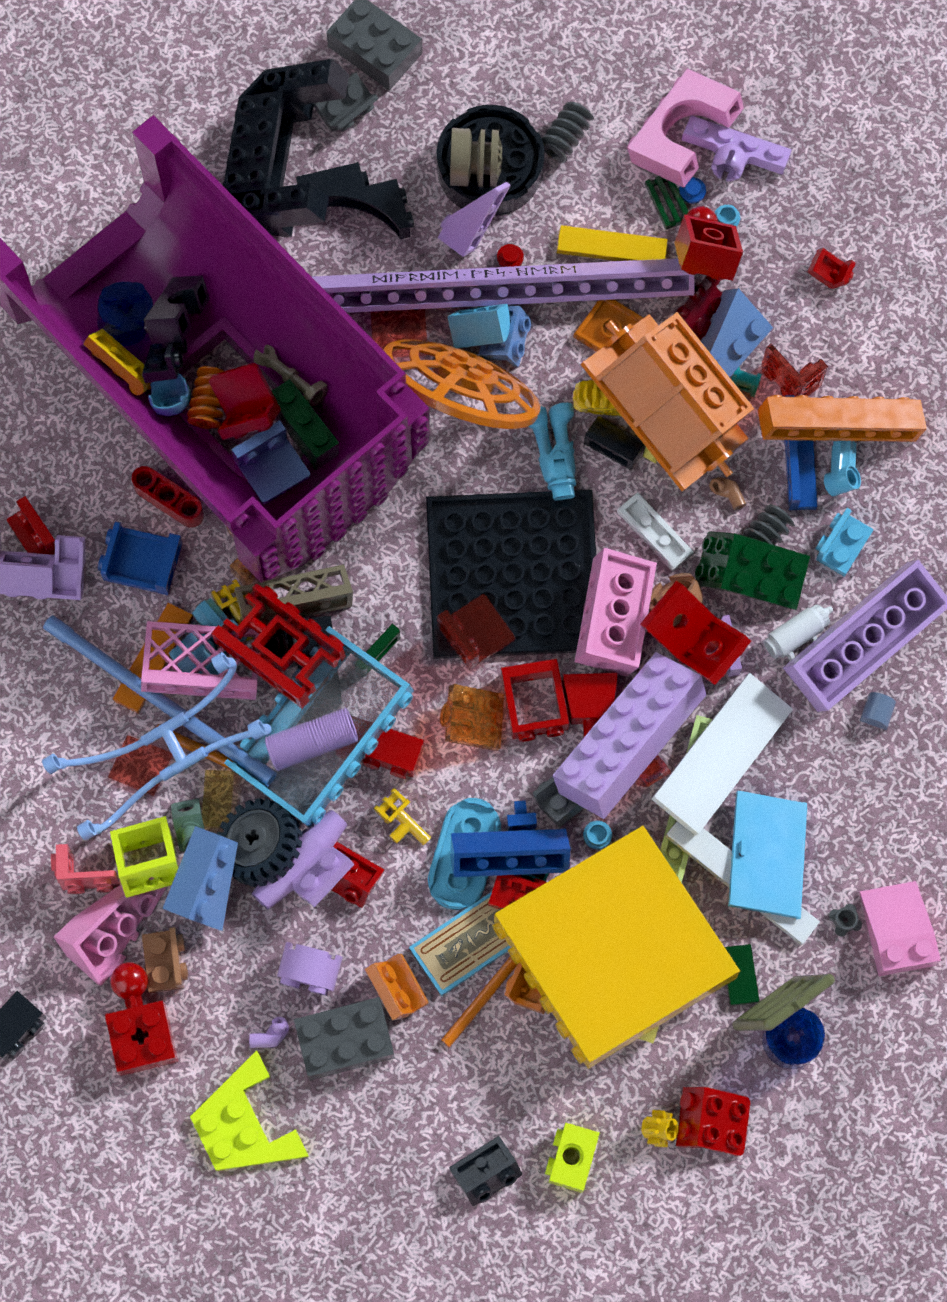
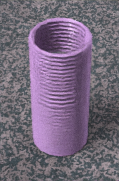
[265,707,358,771]

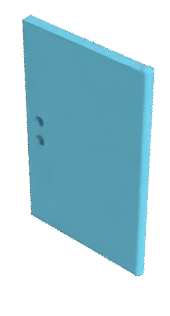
[728,790,807,919]

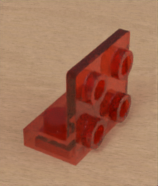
[761,344,828,397]
[437,594,515,670]

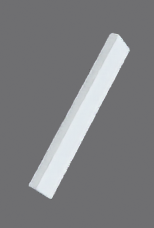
[665,821,820,945]

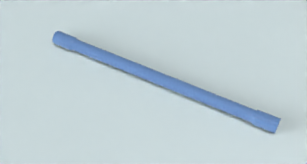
[43,615,277,787]

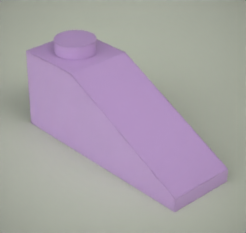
[438,182,511,257]

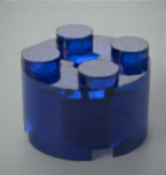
[97,281,153,346]
[762,1008,825,1069]

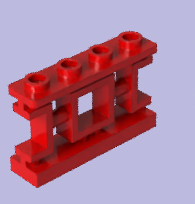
[211,583,346,709]

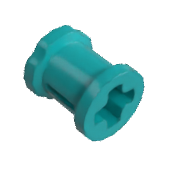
[731,367,762,397]

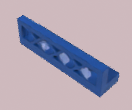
[784,395,818,510]

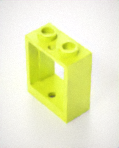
[110,816,179,898]

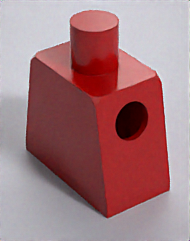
[562,673,618,738]

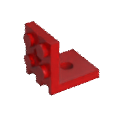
[640,581,752,685]

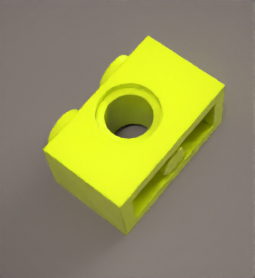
[545,1122,600,1193]

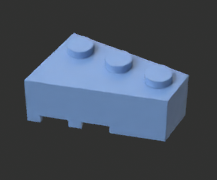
[701,288,773,377]
[162,826,238,931]

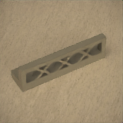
[235,564,353,629]

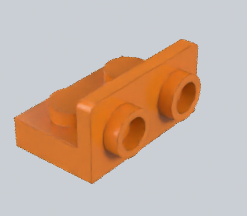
[365,953,428,1020]

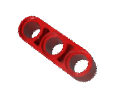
[131,466,204,528]

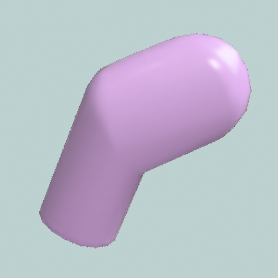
[249,1017,289,1048]

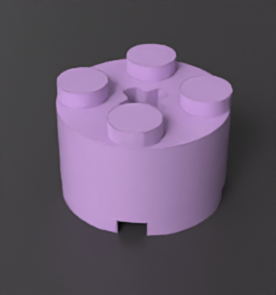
[277,942,343,996]

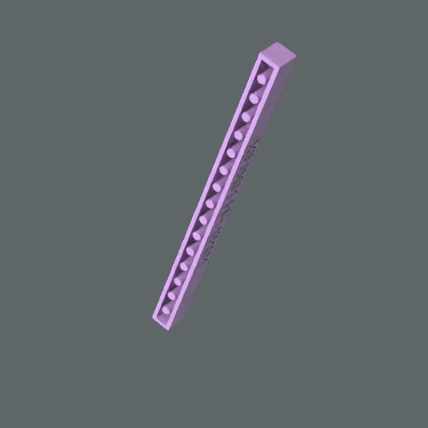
[312,258,694,313]

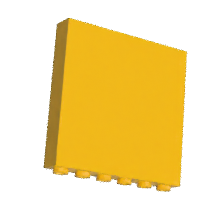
[492,826,740,1069]

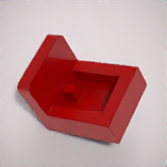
[807,248,856,289]

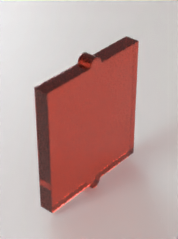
[108,735,173,796]

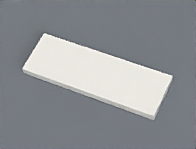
[651,673,793,836]

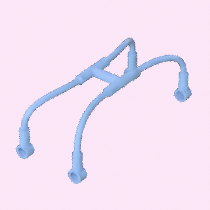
[42,652,271,841]

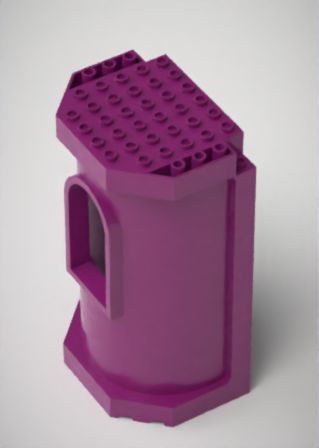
[0,115,430,583]

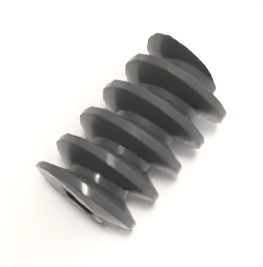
[542,102,594,163]
[742,504,795,545]

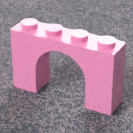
[627,69,744,188]

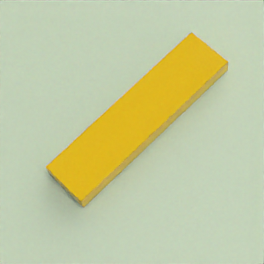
[557,225,668,261]

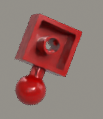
[674,206,743,281]
[105,962,178,1076]

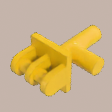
[211,579,252,641]
[373,788,431,846]

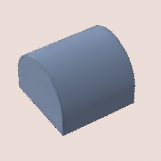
[860,692,896,730]

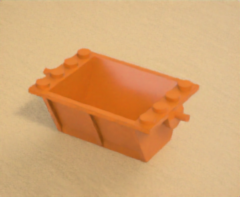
[580,312,754,491]

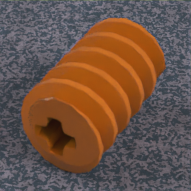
[187,366,224,429]

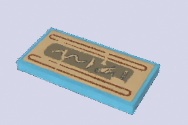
[409,892,510,997]

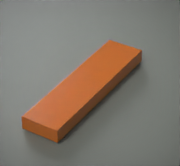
[113,603,193,714]

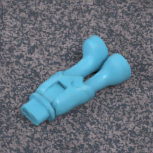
[523,402,576,501]

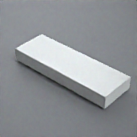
[617,492,694,572]

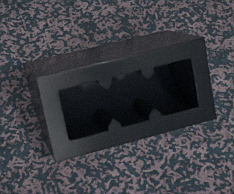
[584,416,646,470]

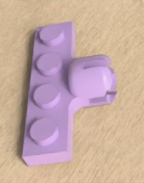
[682,115,792,182]

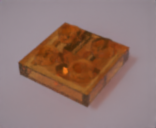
[440,684,504,751]

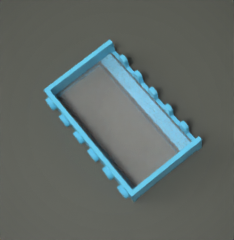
[224,626,414,827]

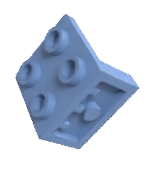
[232,420,310,504]

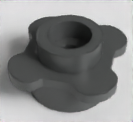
[829,904,862,937]

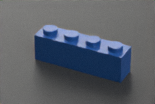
[450,829,571,877]

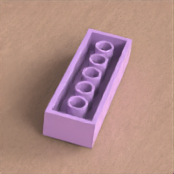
[783,560,947,712]
[553,652,706,819]

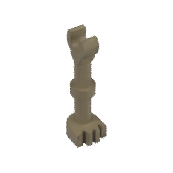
[253,345,328,407]

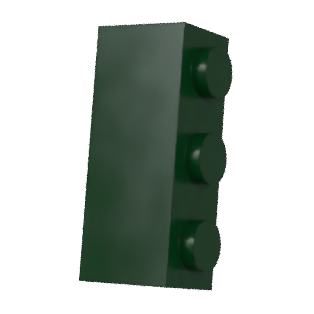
[272,379,339,470]

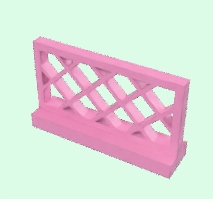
[141,621,259,700]

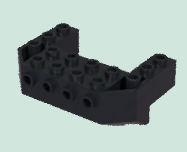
[222,59,349,238]

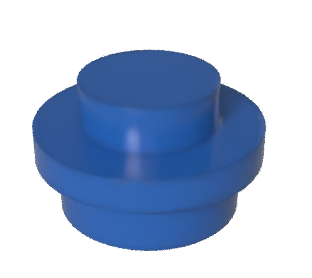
[679,177,706,204]

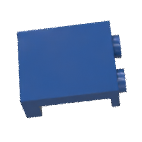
[98,521,183,595]

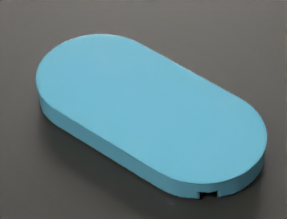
[428,798,501,910]

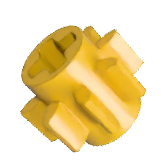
[641,1110,678,1148]

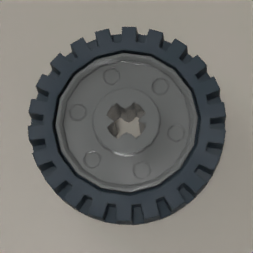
[217,798,302,887]

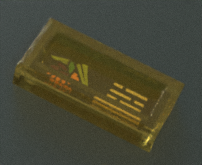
[202,770,234,828]

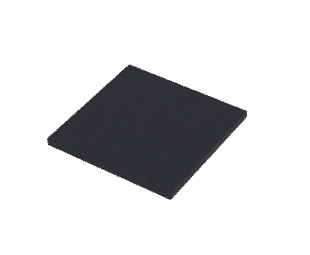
[426,490,596,659]

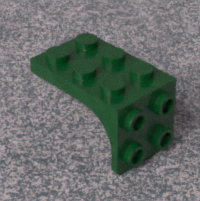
[695,531,810,610]

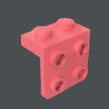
[51,844,121,894]

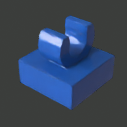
[507,800,537,831]

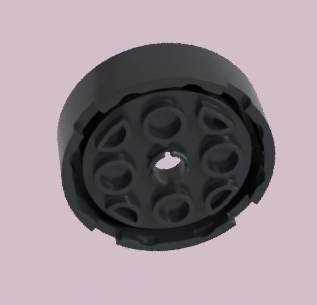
[436,105,544,216]

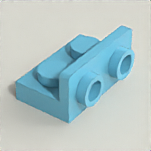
[815,508,874,577]

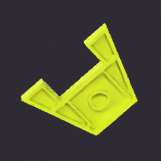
[190,1050,309,1171]

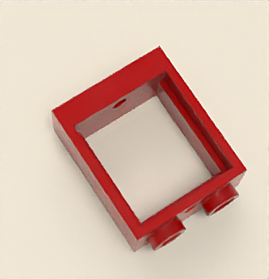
[501,659,569,742]

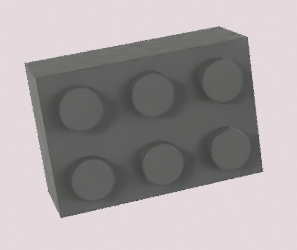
[326,0,422,91]
[294,997,395,1081]

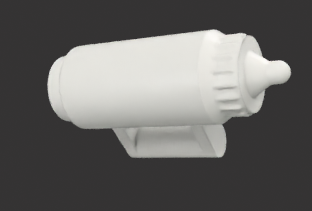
[763,605,833,661]

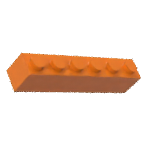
[757,395,927,442]

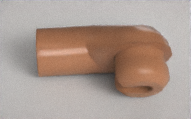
[709,477,747,510]

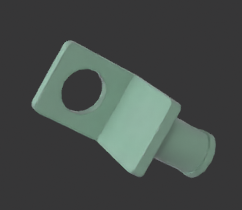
[171,799,205,852]

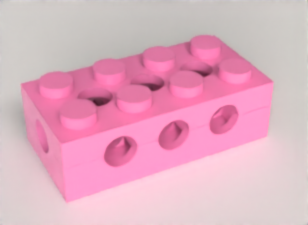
[575,548,657,676]

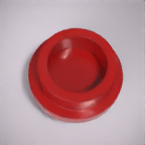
[497,244,524,267]

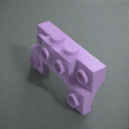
[0,531,85,600]

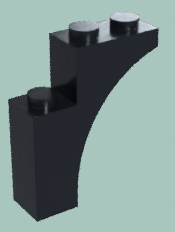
[296,162,414,240]

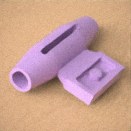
[252,810,354,909]

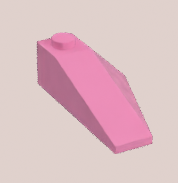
[54,877,167,986]

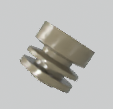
[450,128,502,188]

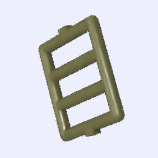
[732,974,835,1031]

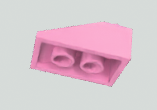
[859,881,941,976]

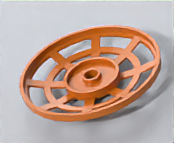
[383,339,540,429]

